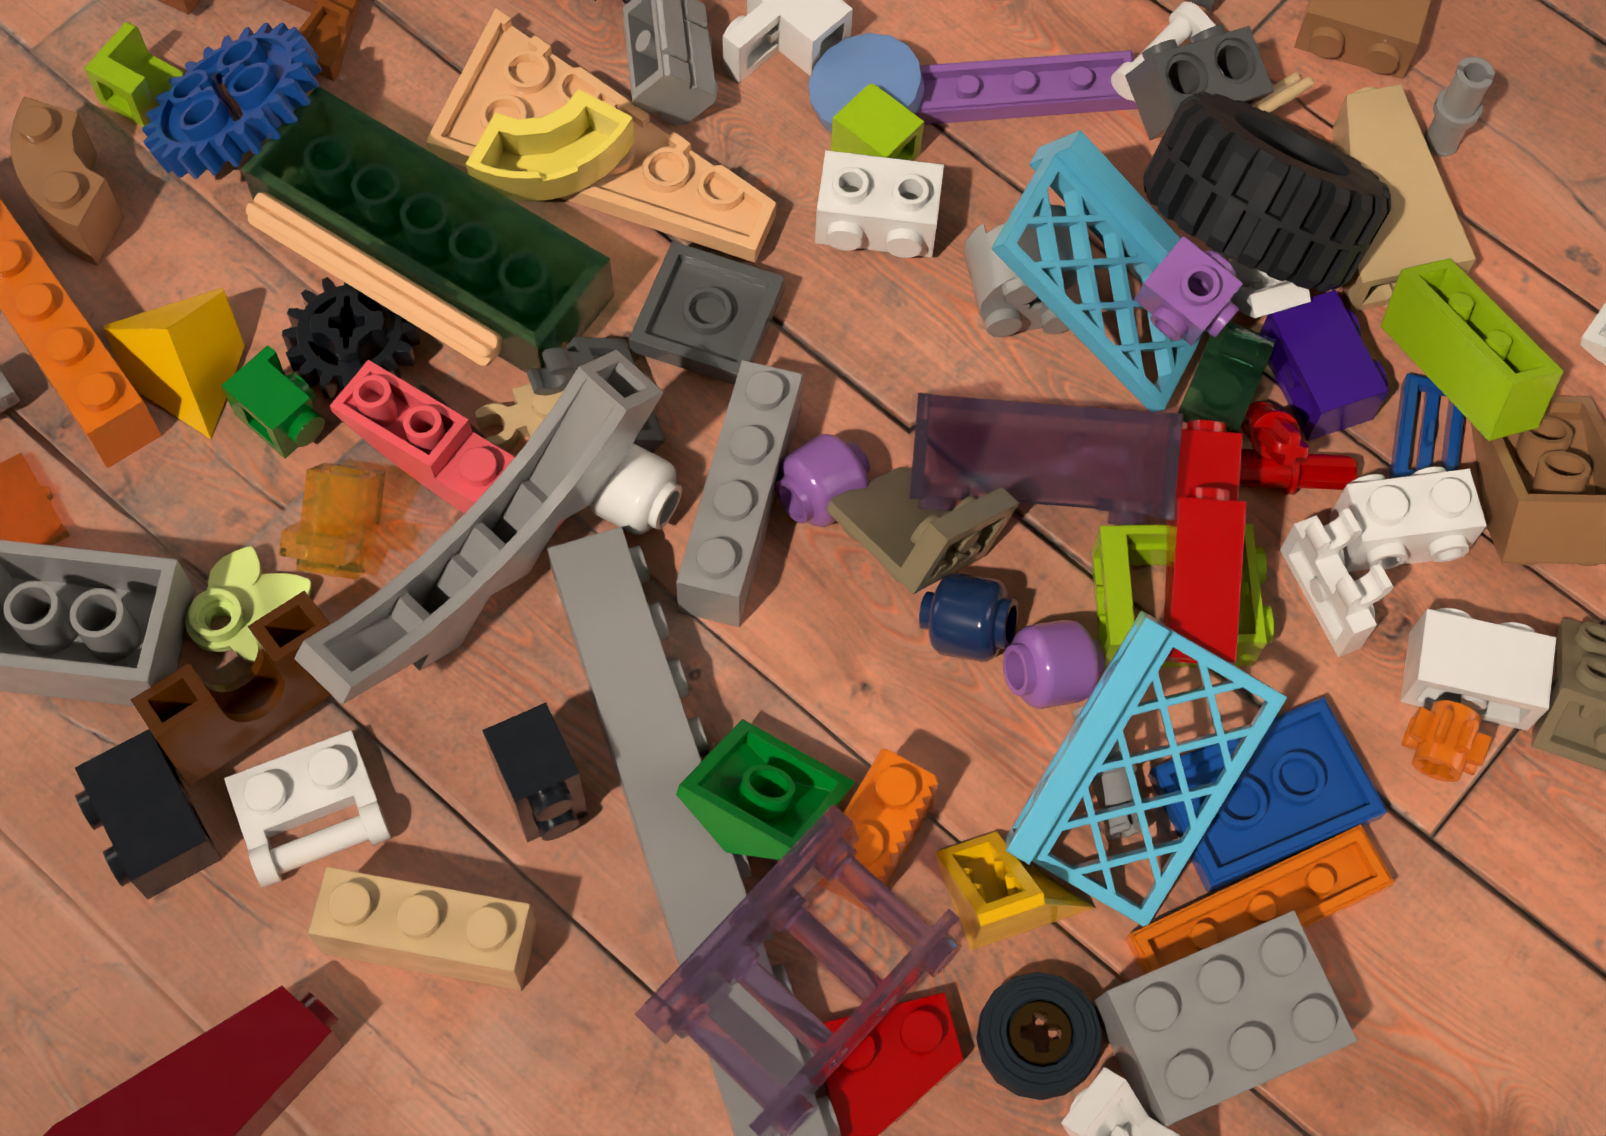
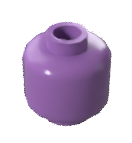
[775,434,870,527]
[1003,620,1105,709]

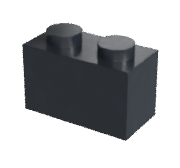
[482,702,588,843]
[75,729,222,899]

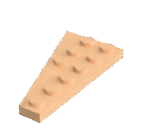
[425,8,776,263]

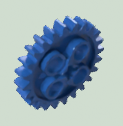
[142,23,322,179]

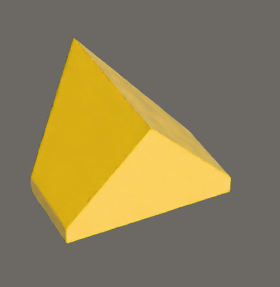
[103,287,245,440]
[935,831,1096,951]

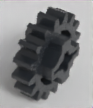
[282,277,420,400]

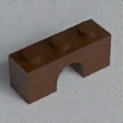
[131,590,331,787]

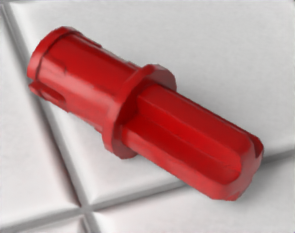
[1240,401,1309,468]
[1239,449,1357,495]

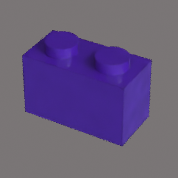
[1257,290,1389,441]

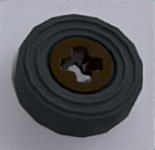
[976,972,1102,1100]

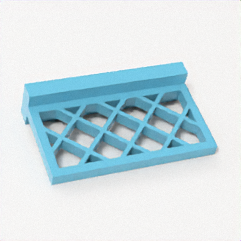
[991,130,1235,413]
[1005,610,1287,927]

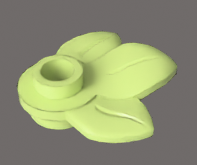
[185,546,312,663]

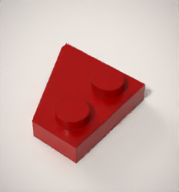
[811,992,964,1136]

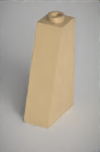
[1332,84,1476,312]

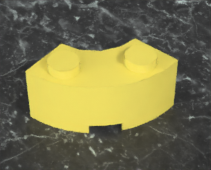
[465,89,635,201]

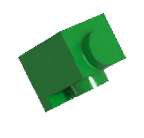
[221,345,325,459]

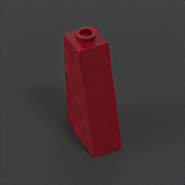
[43,986,344,1136]

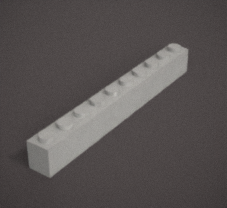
[547,527,841,1136]

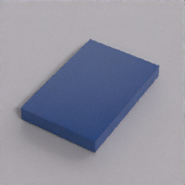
[1148,697,1388,893]

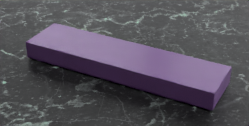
[915,50,1138,125]

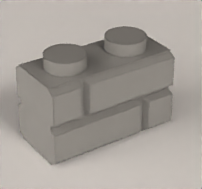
[623,0,718,126]

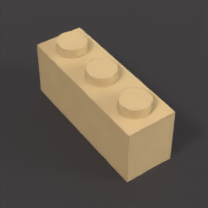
[308,867,537,991]

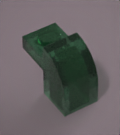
[1175,321,1277,433]

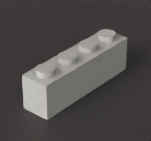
[676,360,803,627]

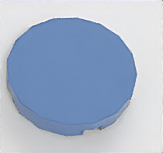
[808,33,925,132]

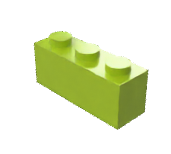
[1380,258,1564,441]

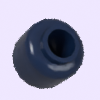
[919,573,1019,662]

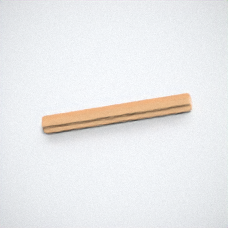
[245,192,503,366]

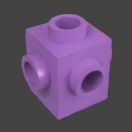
[1134,236,1243,346]

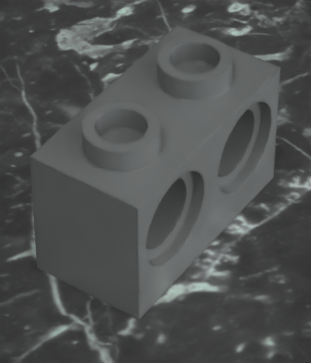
[1125,25,1274,140]

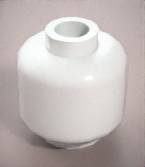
[589,443,682,535]

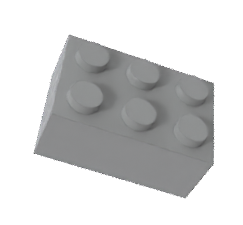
[0,540,196,706]
[1091,910,1358,1127]

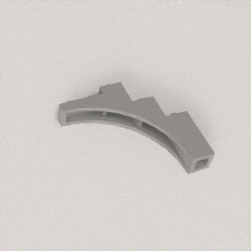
[294,350,664,705]

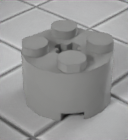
[964,204,1099,337]

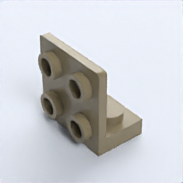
[826,467,1020,594]
[1531,618,1606,772]

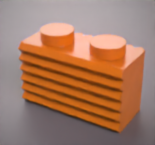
[814,748,938,911]

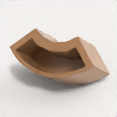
[10,96,124,266]

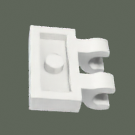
[1280,508,1393,657]

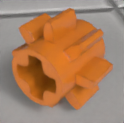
[1401,700,1492,782]

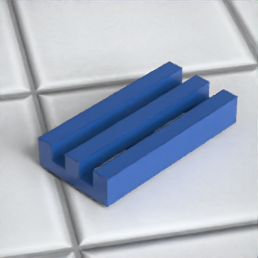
[1389,373,1464,479]

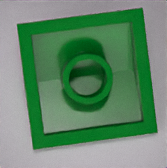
[676,719,856,862]

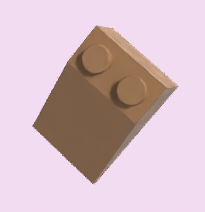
[1471,396,1606,566]

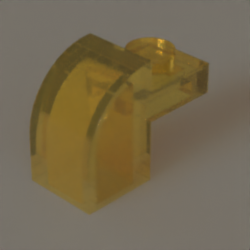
[279,462,386,580]

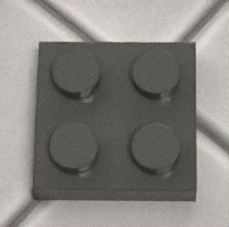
[629,241,785,385]

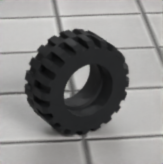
[1143,92,1391,291]

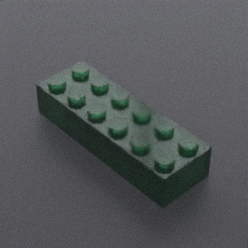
[241,86,614,373]

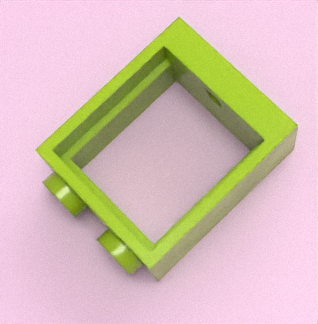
[1091,524,1274,668]

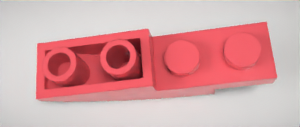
[330,360,565,537]

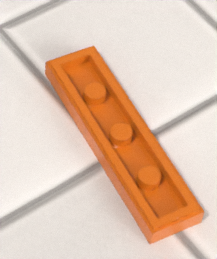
[1125,824,1395,975]

